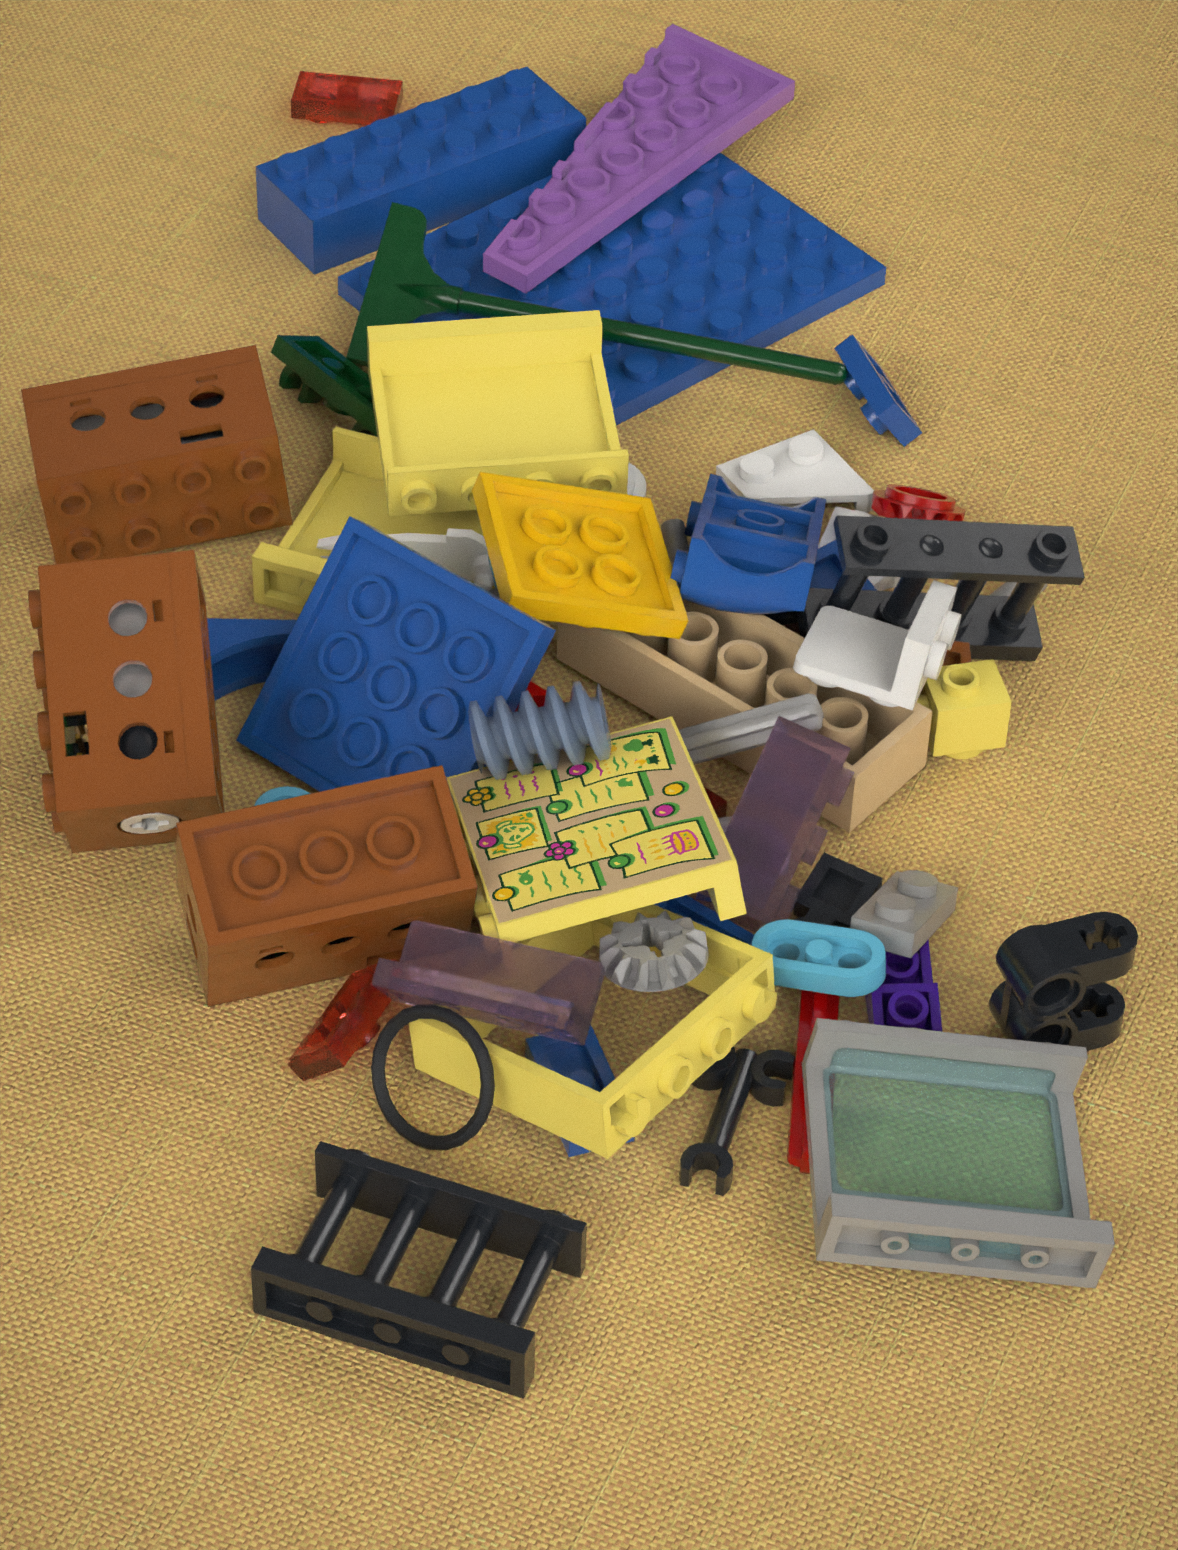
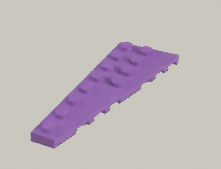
[483,24,795,293]

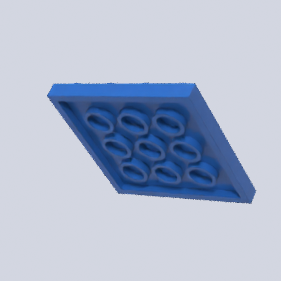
[236,516,556,792]

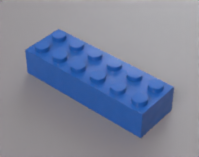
[255,67,586,275]

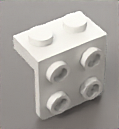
[793,580,962,710]

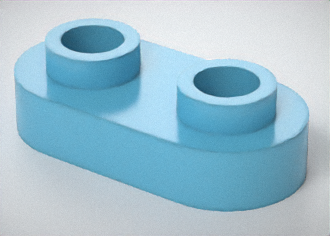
[752,919,886,997]

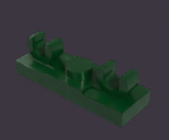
[271,335,377,437]

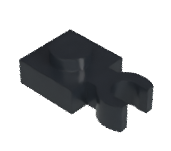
[793,852,882,928]

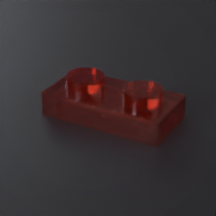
[291,71,403,126]

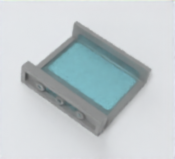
[802,1018,1115,1288]

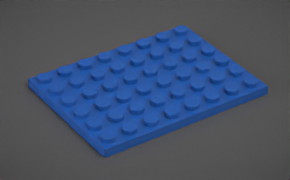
[338,153,886,426]

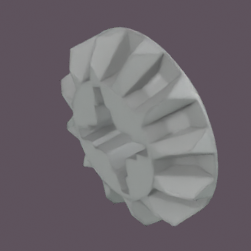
[599,911,709,992]

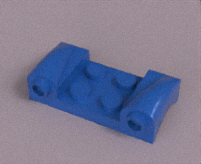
[670,474,826,614]

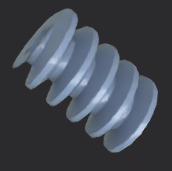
[468,681,611,780]

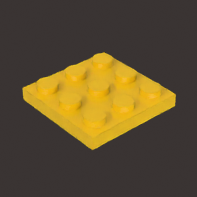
[472,472,689,639]

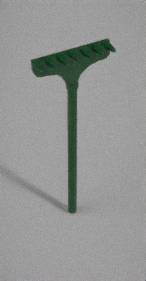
[346,202,848,385]

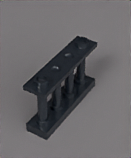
[796,515,1085,661]
[251,1141,587,1399]

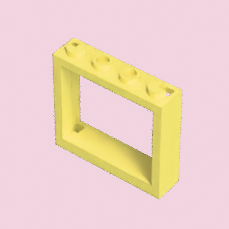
[409,904,777,1159]

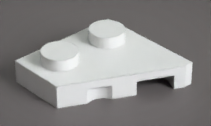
[716,429,874,513]

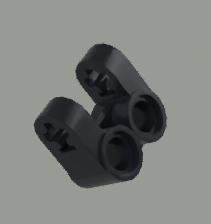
[989,911,1138,1051]

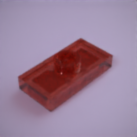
[288,958,409,1081]

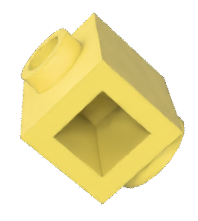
[917,659,1012,759]

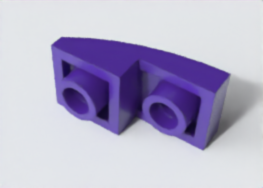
[865,939,943,1032]

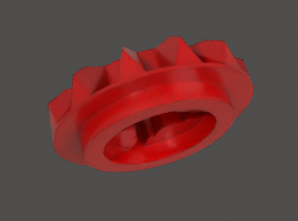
[871,484,966,521]

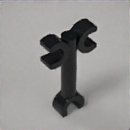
[679,1046,795,1196]

